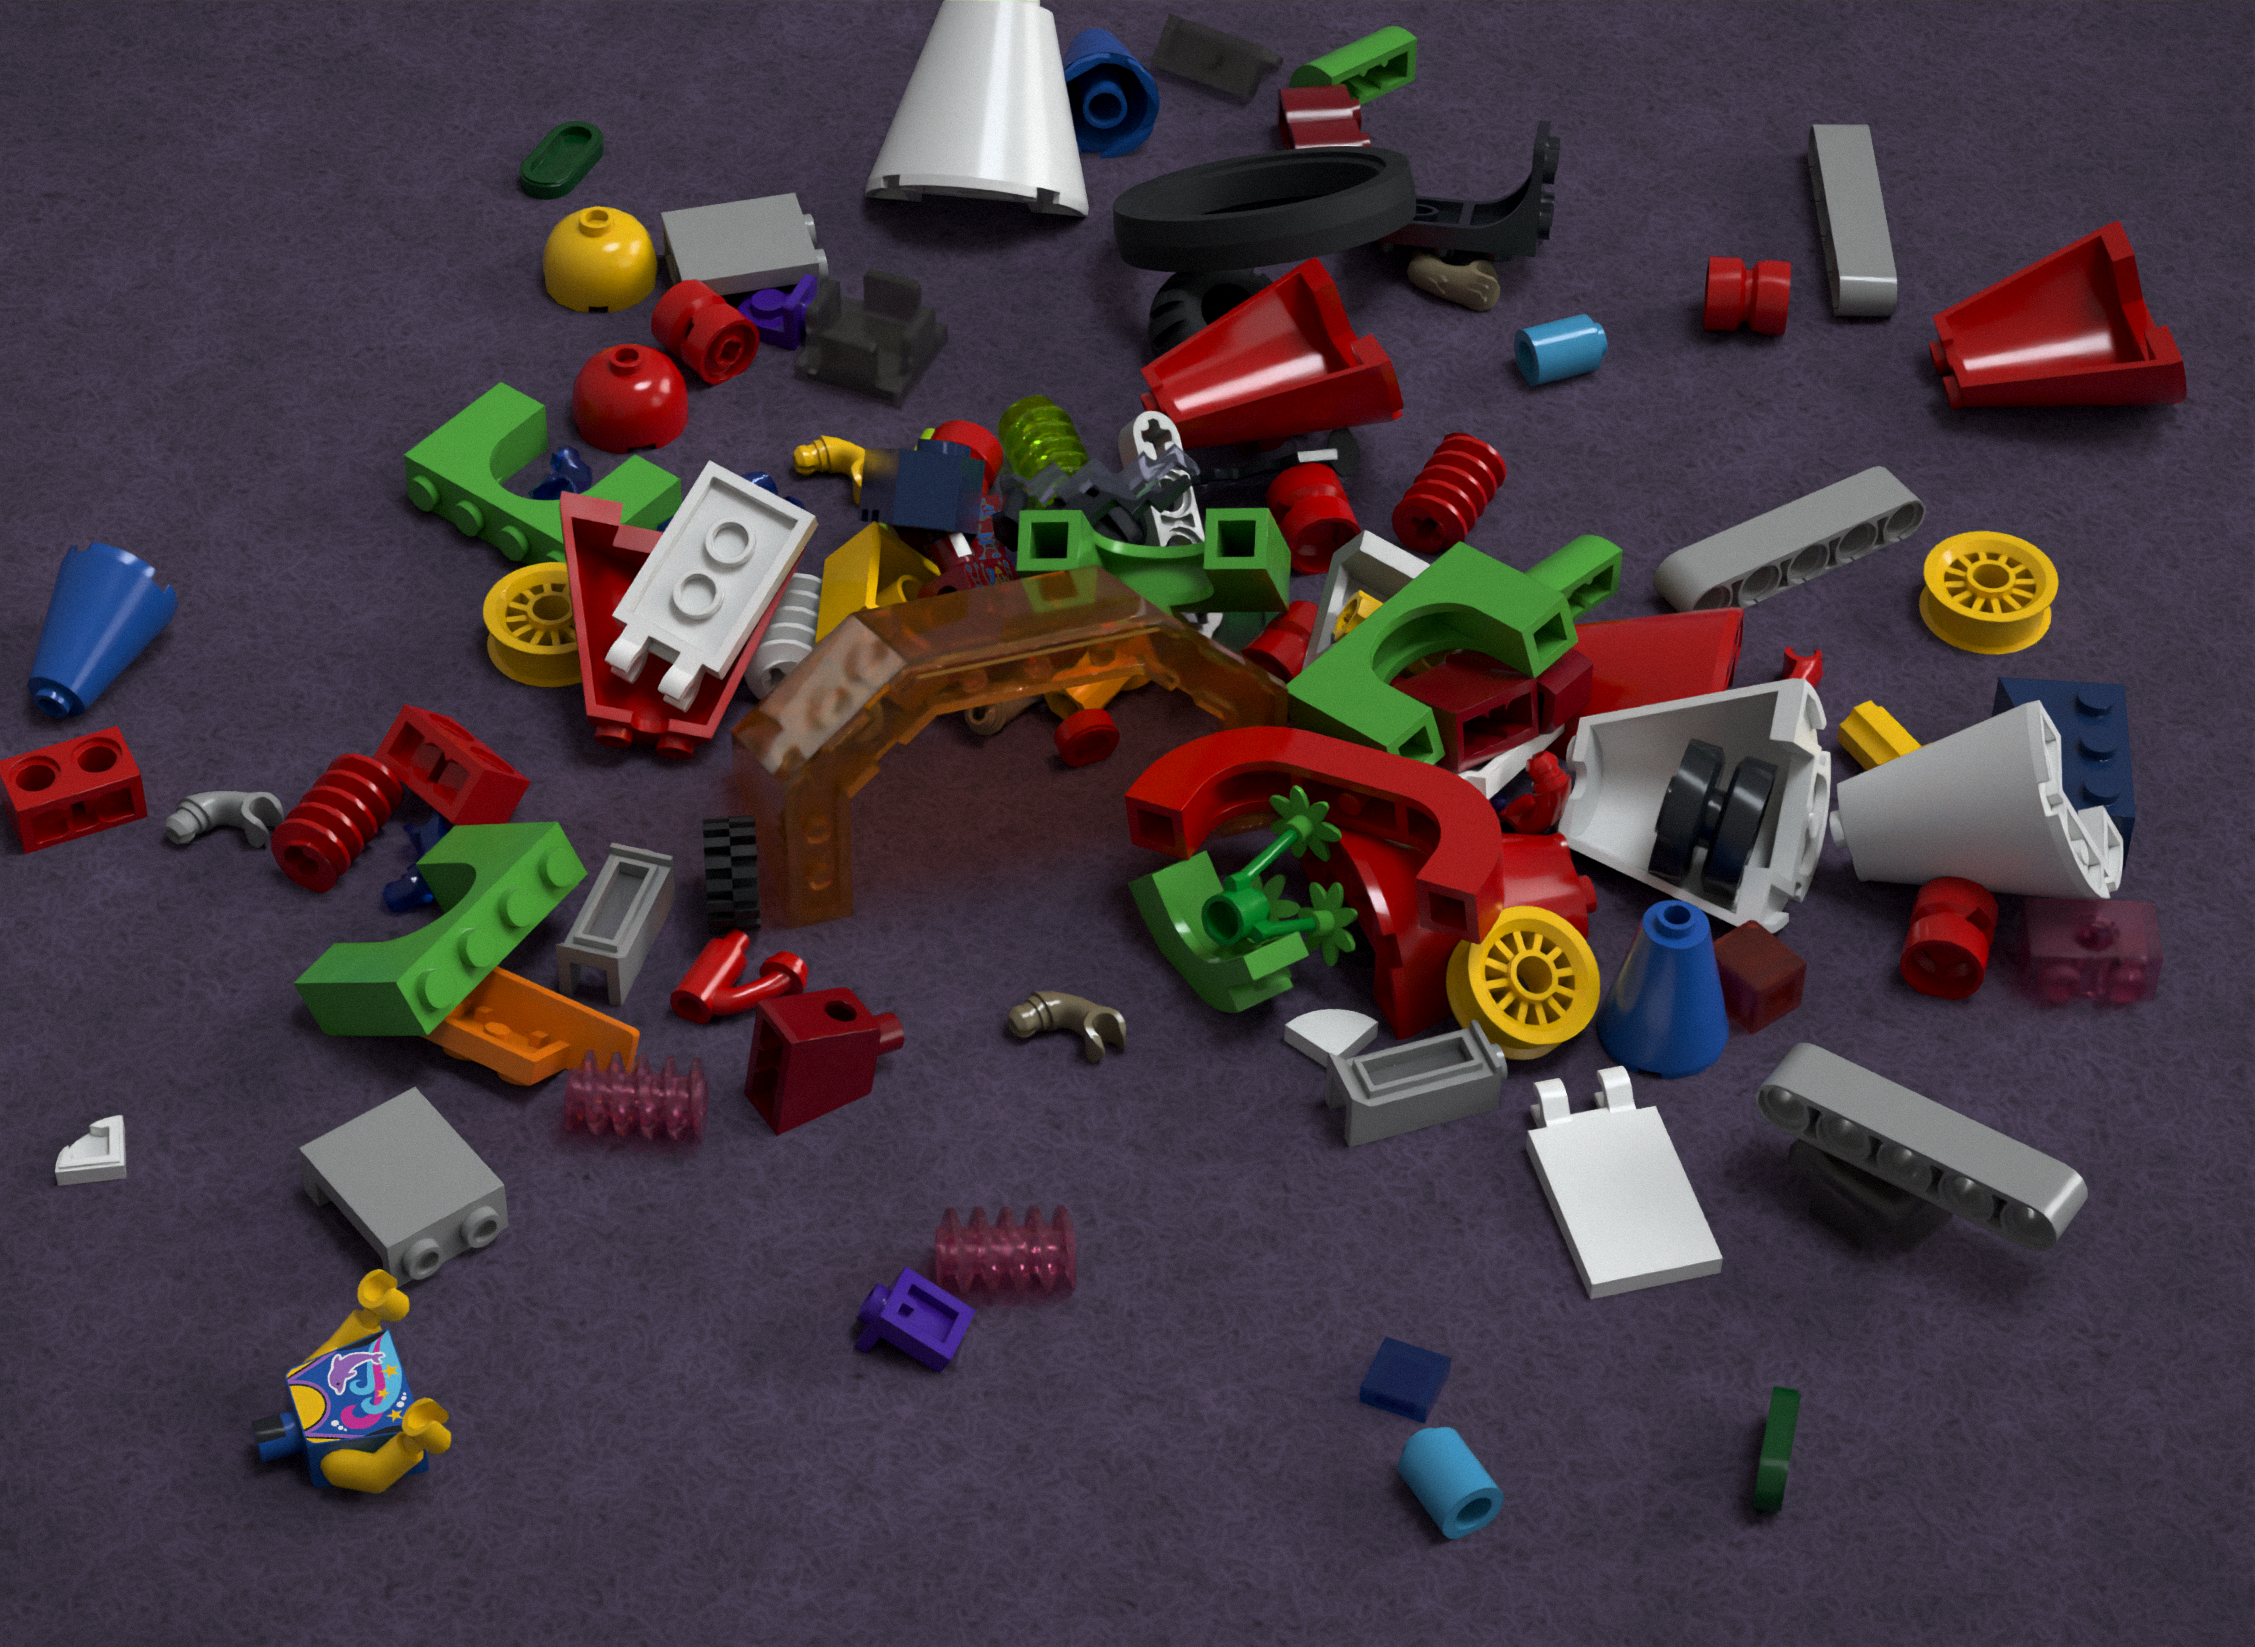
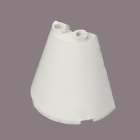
[865,0,1089,217]
[1554,678,1831,934]
[1829,700,2123,901]

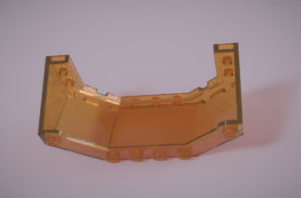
[731,564,1289,929]

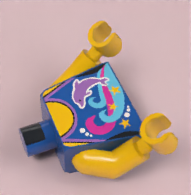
[251,1269,451,1494]

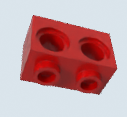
[373,704,531,825]
[0,726,148,854]

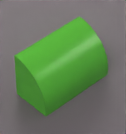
[1289,26,1417,105]
[1523,535,1623,622]

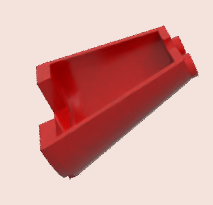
[1928,221,2187,411]
[1139,257,1404,451]
[559,491,806,759]
[1543,607,1745,761]
[1301,825,1597,1041]

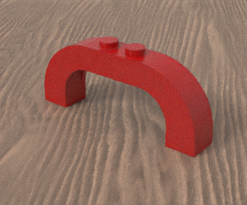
[1124,726,1506,945]

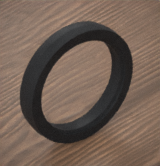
[1113,146,1416,272]

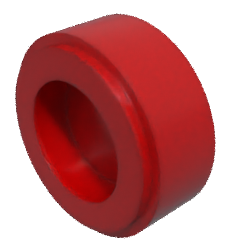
[1053,708,1120,767]

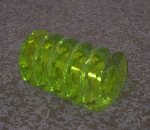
[997,394,1099,510]

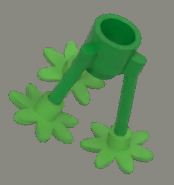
[1201,785,1358,966]

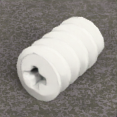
[744,573,827,706]

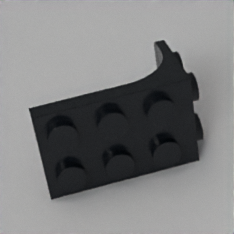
[1366,120,1561,262]

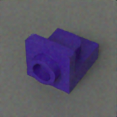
[737,274,823,351]
[854,1266,976,1374]

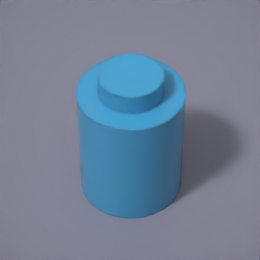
[1514,314,1607,386]
[1397,1427,1504,1539]

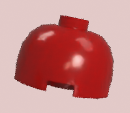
[572,344,689,454]

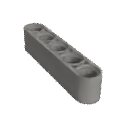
[1808,124,1897,316]
[1653,466,1926,613]
[1755,1043,2088,1251]

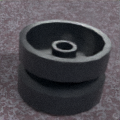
[1648,738,1778,901]

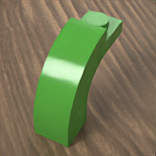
[1128,850,1309,1013]

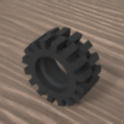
[702,815,761,934]

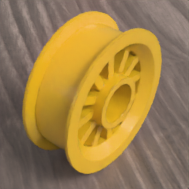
[1919,531,2058,654]
[483,562,582,687]
[1446,906,1600,1061]

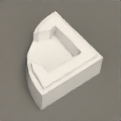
[1284,1009,1378,1068]
[55,1115,126,1186]

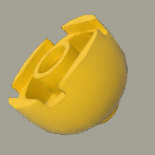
[543,206,658,313]

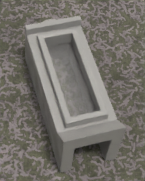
[556,843,676,1007]
[1325,1019,1508,1147]

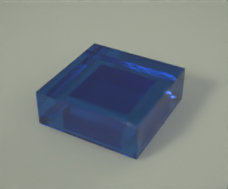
[1359,1336,1451,1423]

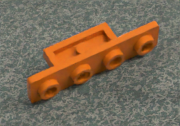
[421,966,640,1092]

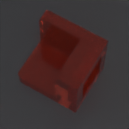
[1713,920,1807,1035]

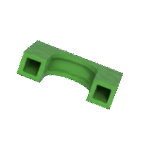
[404,382,682,565]
[1016,508,1291,614]
[1281,541,1578,765]
[293,821,588,1036]

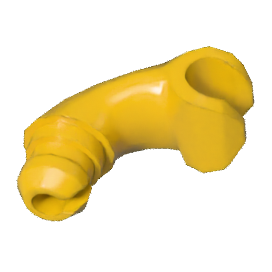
[792,435,865,505]

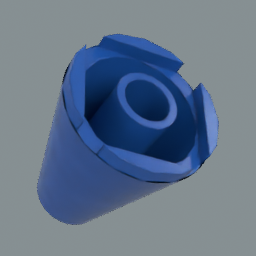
[1062,28,1160,158]
[27,542,178,718]
[1597,900,1729,1079]

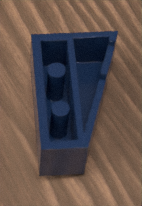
[858,438,986,534]
[1991,677,2136,869]

